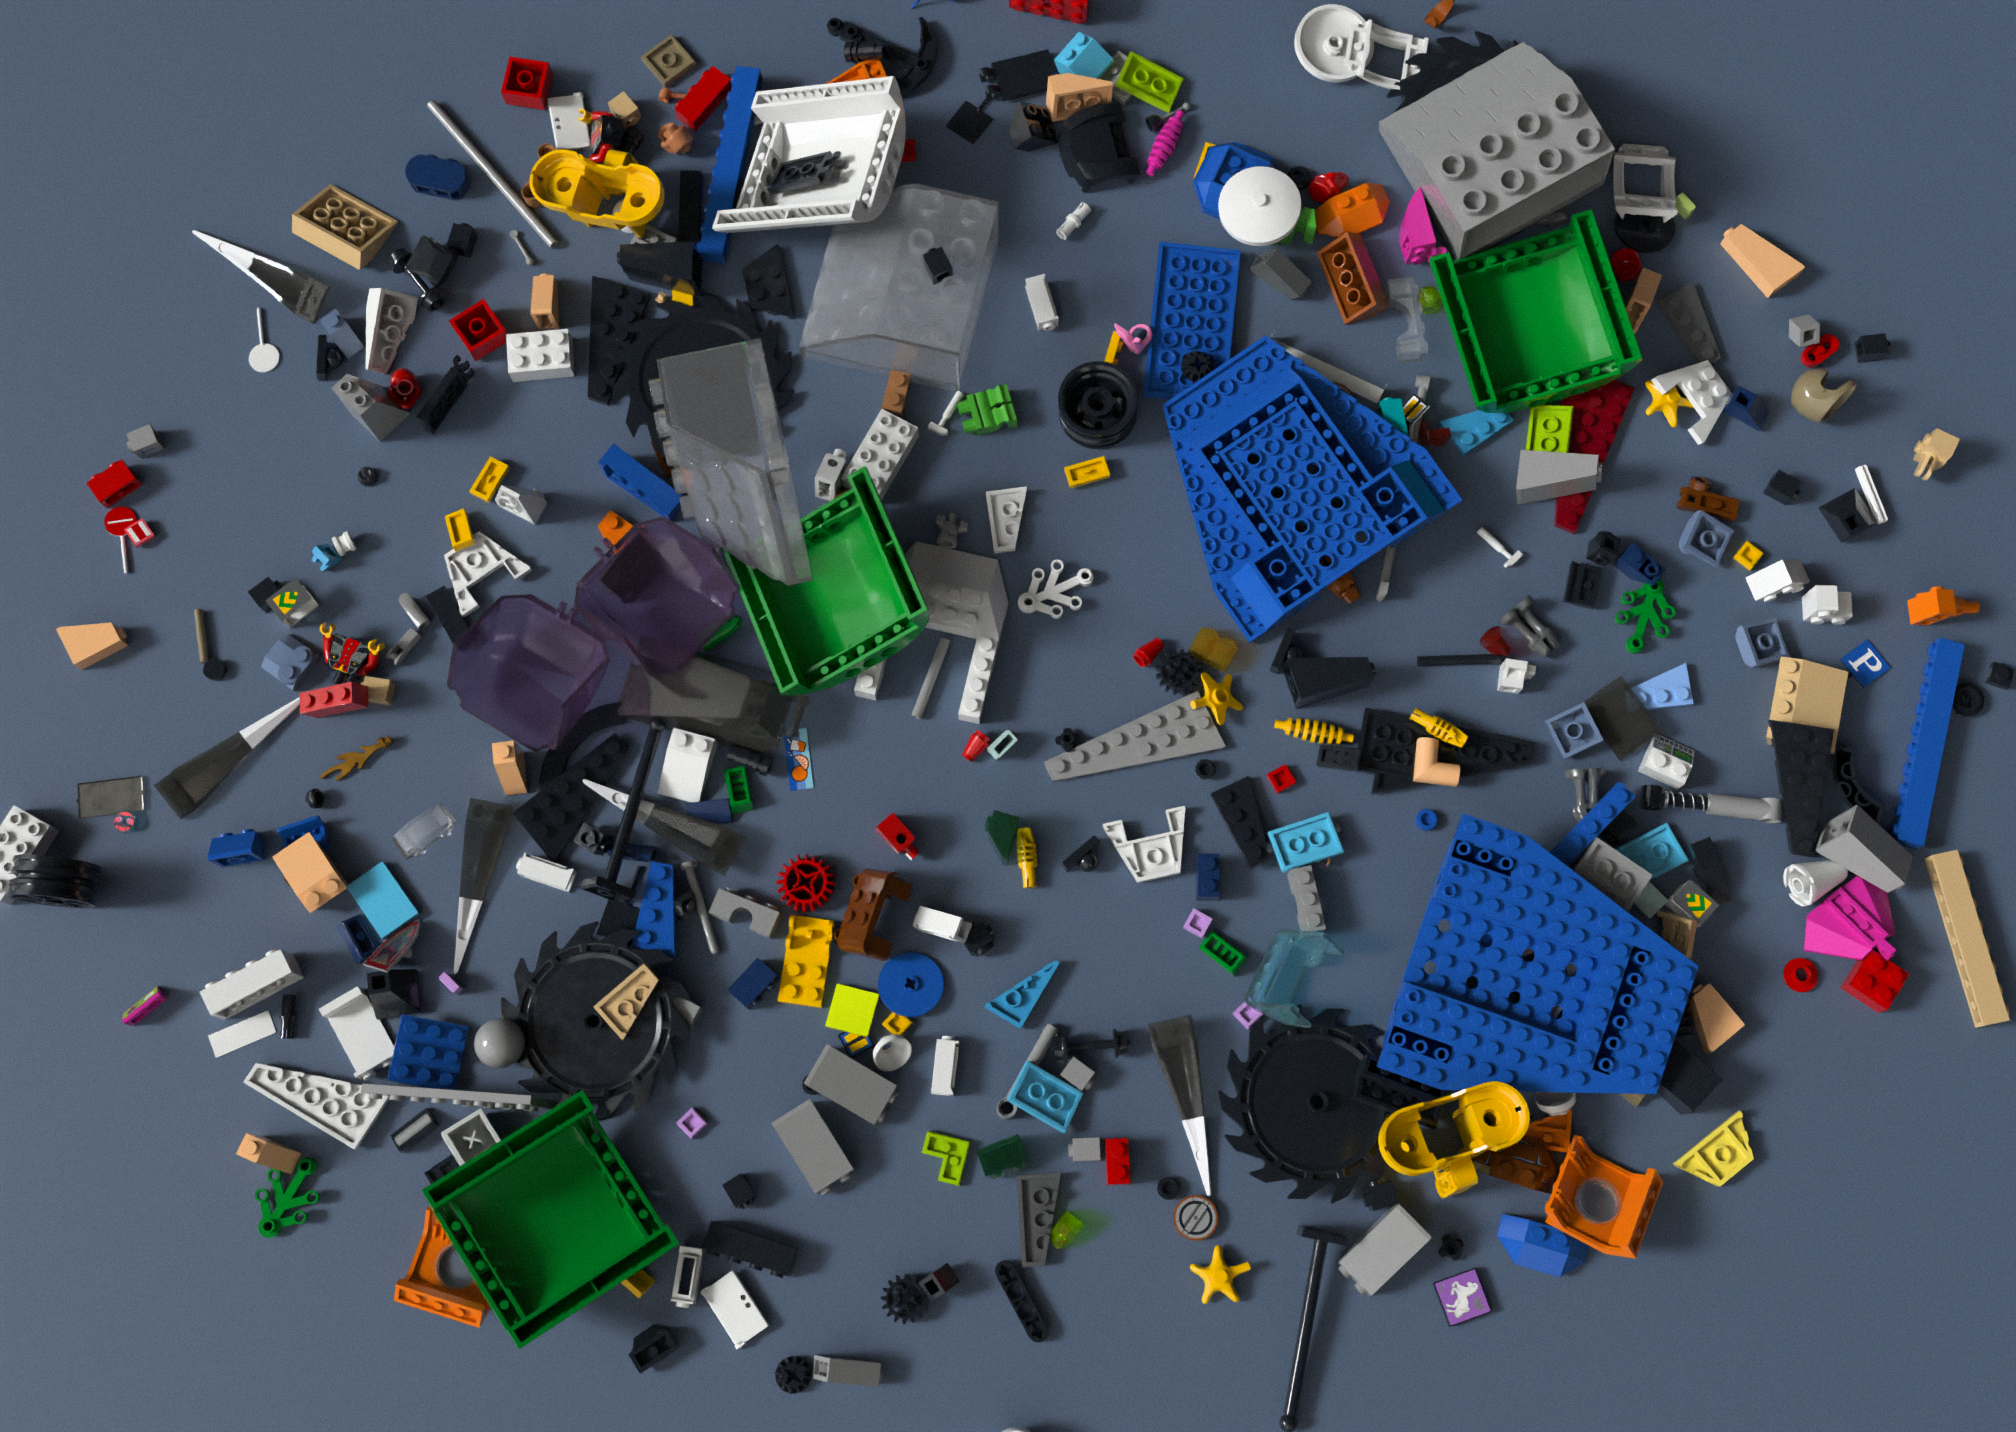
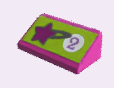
[122,986,168,1026]

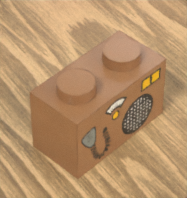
[881,369,912,419]

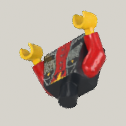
[578,109,622,164]
[320,622,385,685]

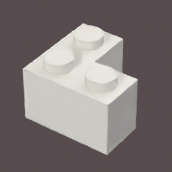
[1746,559,1810,603]
[1802,585,1853,625]

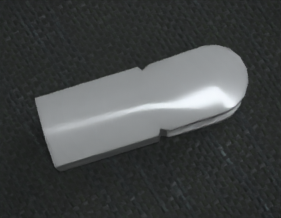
[399,593,430,630]
[386,628,422,666]

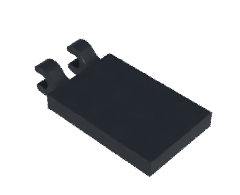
[979,49,1056,102]
[767,151,846,195]
[416,355,475,435]

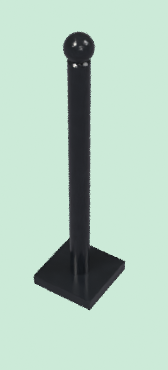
[578,716,666,902]
[1279,1225,1348,1432]

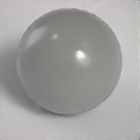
[474,1018,525,1069]

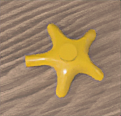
[1645,380,1694,428]
[1190,672,1243,725]
[1190,1245,1251,1304]

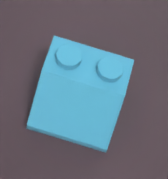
[1054,32,1114,79]

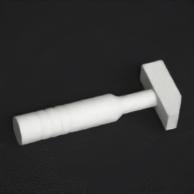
[928,391,964,435]
[1477,527,1523,568]

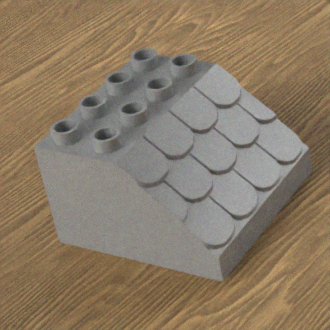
[1379,42,1615,260]

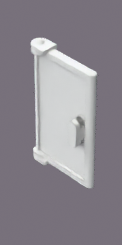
[547,92,591,151]
[700,1270,769,1349]

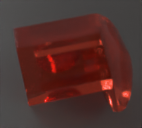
[1419,419,1451,447]
[1479,626,1512,656]

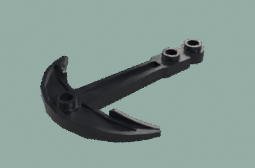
[827,17,937,95]

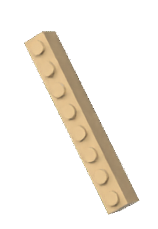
[1924,850,2009,1028]

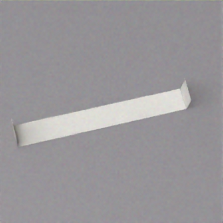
[1271,330,1387,403]

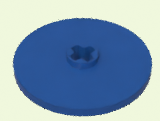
[878,952,944,1017]

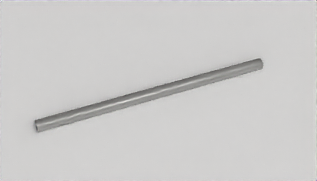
[427,100,558,249]

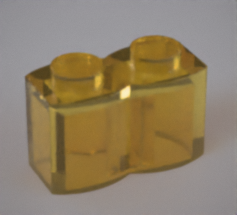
[1188,627,1238,673]

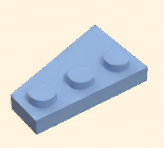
[1625,663,1694,713]

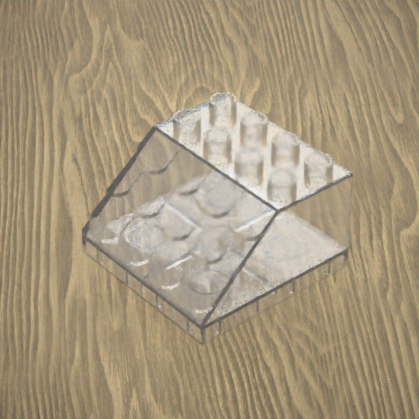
[799,183,999,392]
[649,338,813,586]

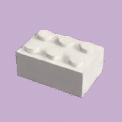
[506,329,575,382]

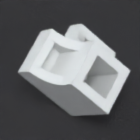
[1497,658,1536,694]

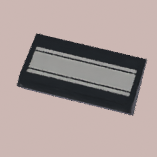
[390,1108,440,1153]

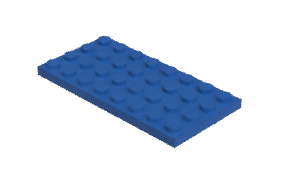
[1143,242,1241,400]

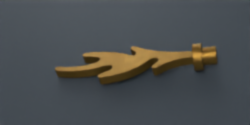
[320,735,393,781]

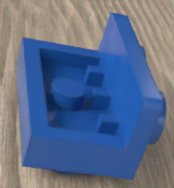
[277,815,329,849]

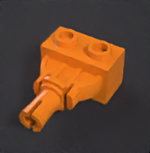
[1907,586,1980,626]

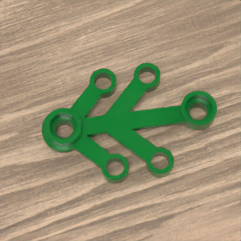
[1614,578,1676,654]
[255,1157,320,1238]

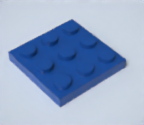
[387,1014,468,1090]

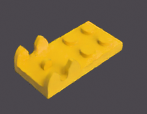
[778,915,835,1008]

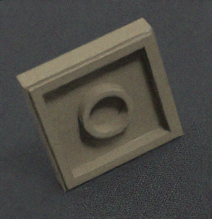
[641,34,697,87]

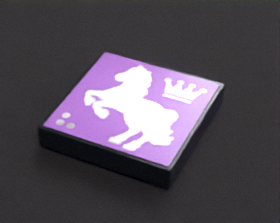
[1432,1268,1492,1327]

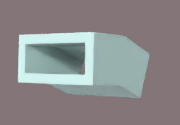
[987,730,1018,760]
[1633,881,1668,919]

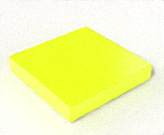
[825,984,879,1038]

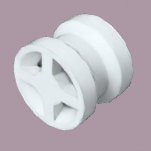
[332,531,357,556]

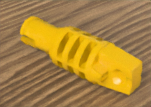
[1409,707,1468,748]
[1017,827,1038,888]

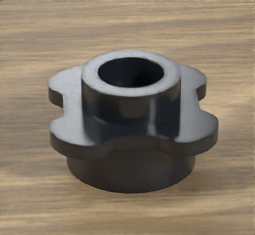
[1055,728,1081,753]
[1438,1235,1464,1261]

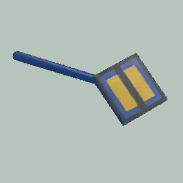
[838,1032,875,1059]

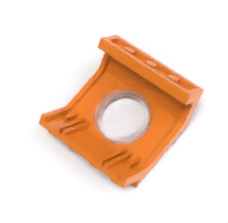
[1545,1135,1664,1259]
[394,1206,491,1328]

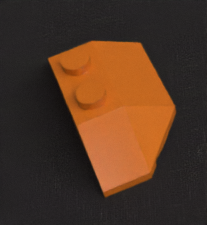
[1314,183,1390,238]

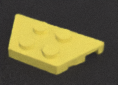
[1673,1110,1754,1187]

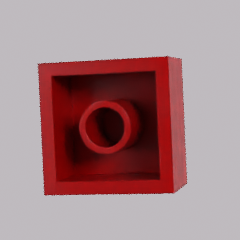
[501,56,553,110]
[449,299,507,361]
[1840,950,1909,1013]

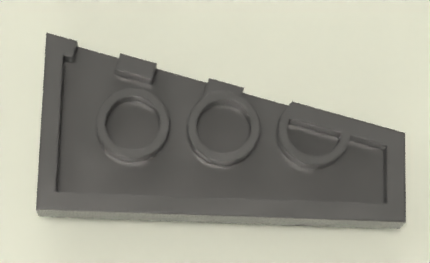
[1017,1173,1061,1267]

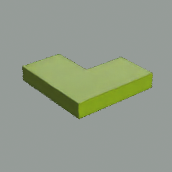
[922,1131,970,1186]

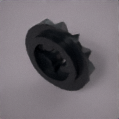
[1181,350,1214,382]
[1952,683,1984,717]
[775,1356,812,1394]

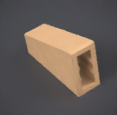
[1720,224,1805,298]

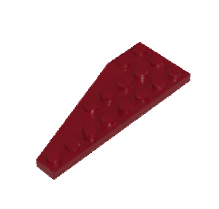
[1554,380,1635,534]

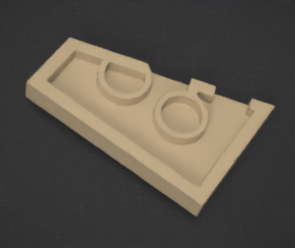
[594,963,659,1040]

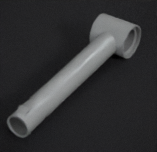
[996,1024,1058,1120]

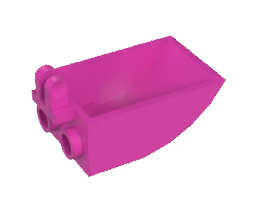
[1399,187,1447,265]

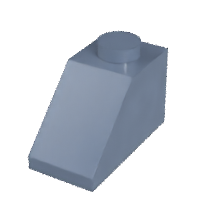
[319,309,366,360]

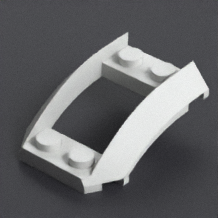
[1344,19,1429,90]
[1613,143,1678,223]

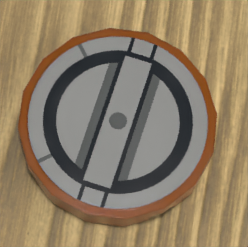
[1173,1195,1218,1241]

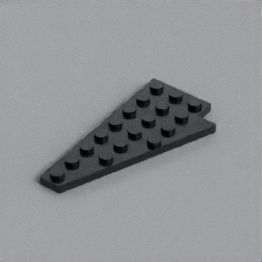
[1357,708,1534,795]

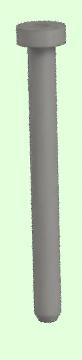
[680,860,719,954]

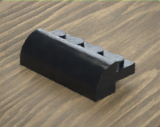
[1352,1053,1448,1130]

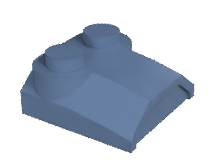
[1679,510,1734,567]
[1735,618,1790,668]
[261,634,322,691]
[1545,702,1604,759]

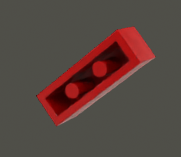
[674,66,732,132]
[299,682,369,718]

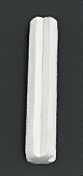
[1855,465,1888,524]

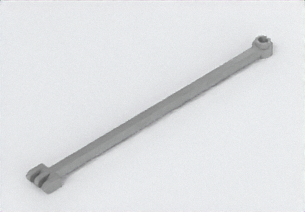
[1376,374,1430,602]

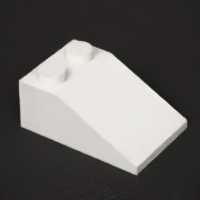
[658,728,718,803]

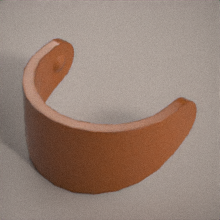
[1423,0,1455,29]

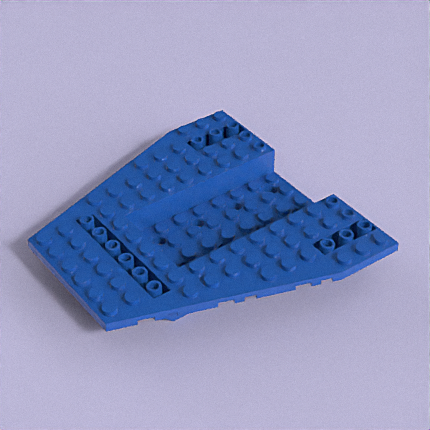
[1162,335,1462,644]
[1376,813,1698,1094]

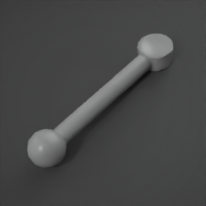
[510,230,534,265]

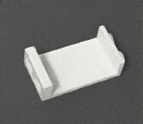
[319,986,394,1080]

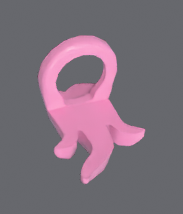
[1114,323,1152,354]

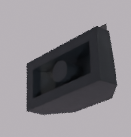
[628,1324,680,1374]

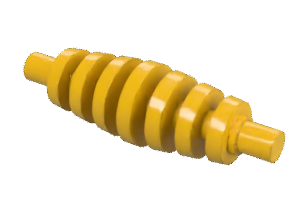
[1274,717,1354,745]

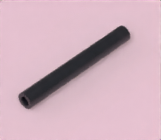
[1417,653,1504,667]

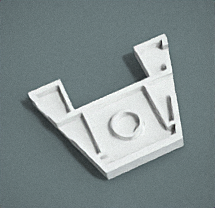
[1651,360,1732,445]
[444,532,532,617]
[1103,806,1186,883]

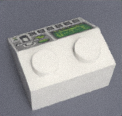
[1638,733,1695,789]

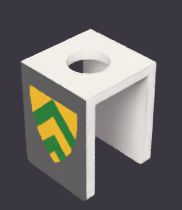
[265,579,319,628]
[1665,880,1719,928]

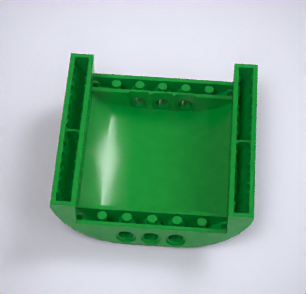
[1429,209,1642,413]
[723,466,930,695]
[422,1090,679,1350]

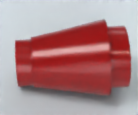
[1133,638,1164,668]
[962,730,991,762]

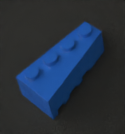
[598,443,686,522]
[632,861,678,958]

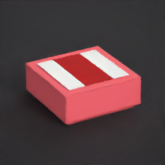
[124,518,155,548]

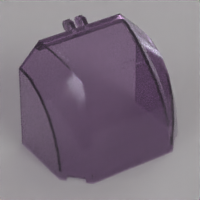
[574,517,740,677]
[447,594,610,752]

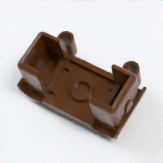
[834,868,913,961]

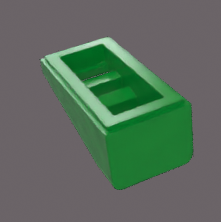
[724,766,753,814]
[1198,931,1247,977]

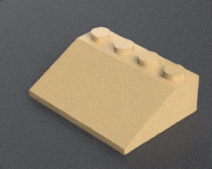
[292,184,398,270]
[1766,656,1848,754]

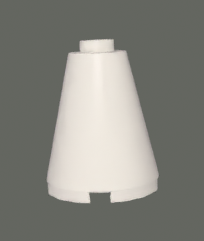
[1783,860,1848,906]

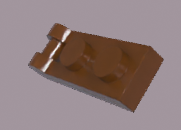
[1677,487,1740,522]

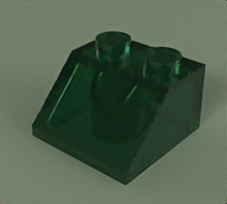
[985,810,1019,866]
[976,1134,1028,1180]

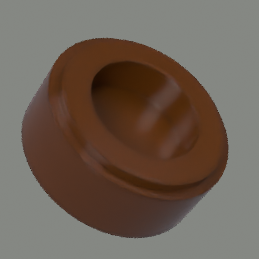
[1689,476,1712,492]

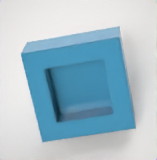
[311,544,342,572]

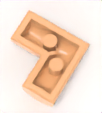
[1413,737,1460,787]

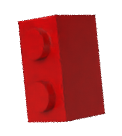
[86,459,142,508]
[1104,1138,1130,1186]

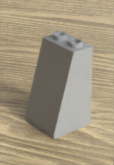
[332,374,410,442]
[1516,450,1602,504]
[1816,805,1913,893]
[804,1044,899,1126]
[771,1099,855,1195]
[1336,1204,1432,1296]

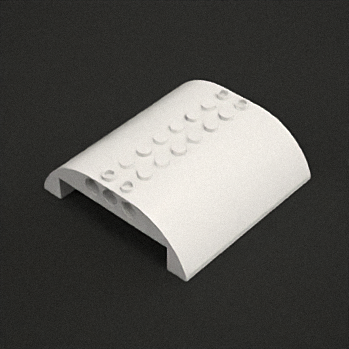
[712,76,906,233]

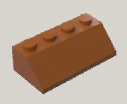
[1316,232,1390,325]

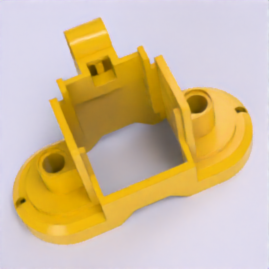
[529,149,665,238]
[1378,1081,1530,1198]

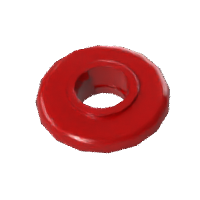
[1783,958,1818,992]

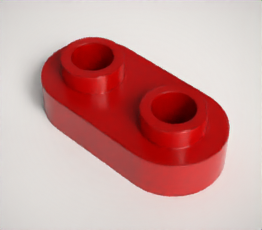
[1800,334,1839,368]

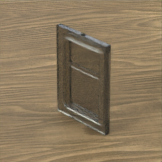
[1584,676,1663,761]

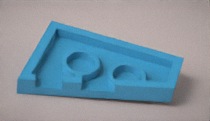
[1438,410,1514,456]

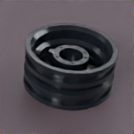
[1058,361,1138,449]
[6,854,102,908]

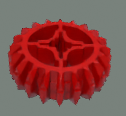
[776,854,835,913]

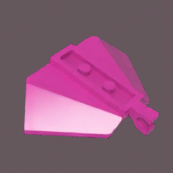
[1804,876,1896,961]

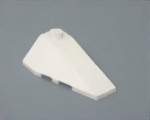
[366,288,418,374]
[495,485,547,525]

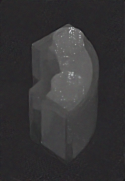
[392,803,456,859]

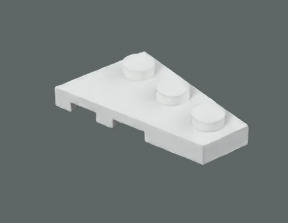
[986,486,1027,554]

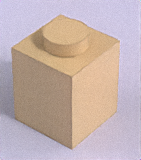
[608,91,641,129]
[361,676,395,705]

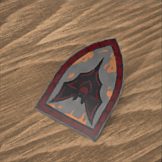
[363,920,421,973]

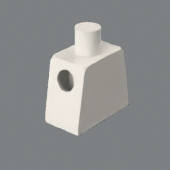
[815,449,846,501]

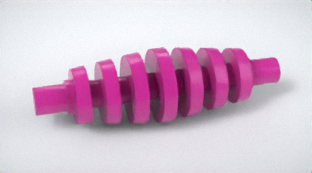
[1146,110,1185,177]

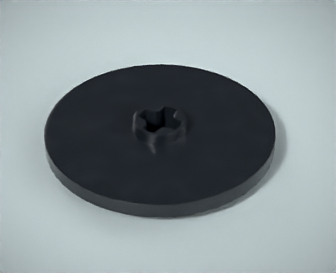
[1614,212,1675,253]

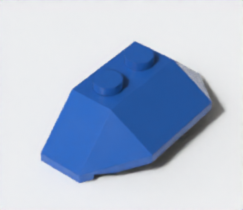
[1497,1214,1589,1277]

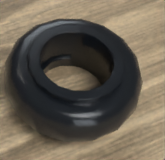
[1287,166,1312,190]

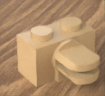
[1913,428,1960,481]

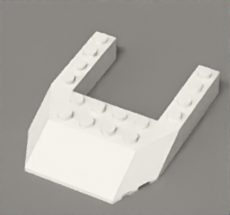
[854,541,1009,724]

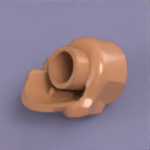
[658,123,693,155]

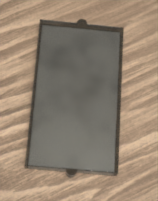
[76,776,145,819]

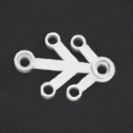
[1018,559,1094,619]

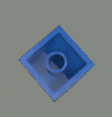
[207,829,265,868]

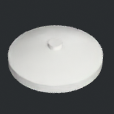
[1294,4,1374,83]
[1218,166,1301,246]

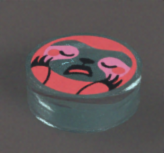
[113,811,137,833]

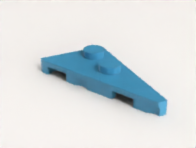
[984,961,1060,1030]

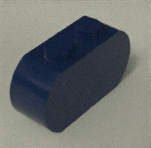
[405,154,470,201]

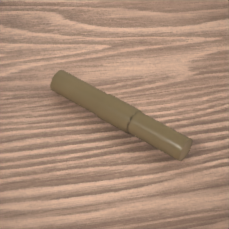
[194,609,209,664]

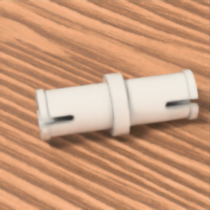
[1056,202,1091,240]

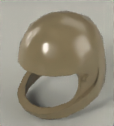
[1790,368,1857,424]

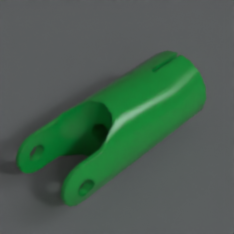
[695,614,743,652]

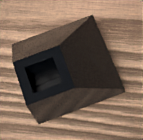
[1009,101,1058,152]
[1819,488,1878,543]
[367,969,422,1020]

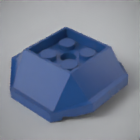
[1193,142,1280,220]

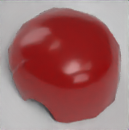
[1609,248,1642,282]

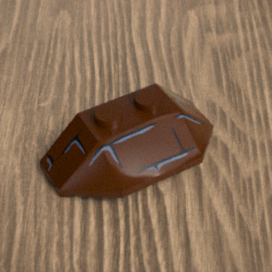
[1471,1138,1558,1194]

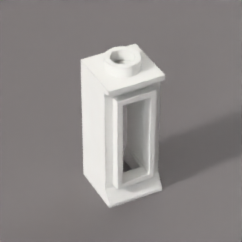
[1025,274,1059,331]
[516,853,577,893]
[912,906,972,944]
[931,1036,959,1096]
[671,1246,705,1308]

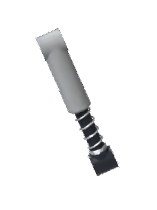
[1640,785,1782,823]

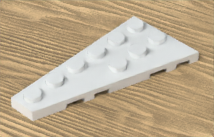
[243,1063,390,1150]

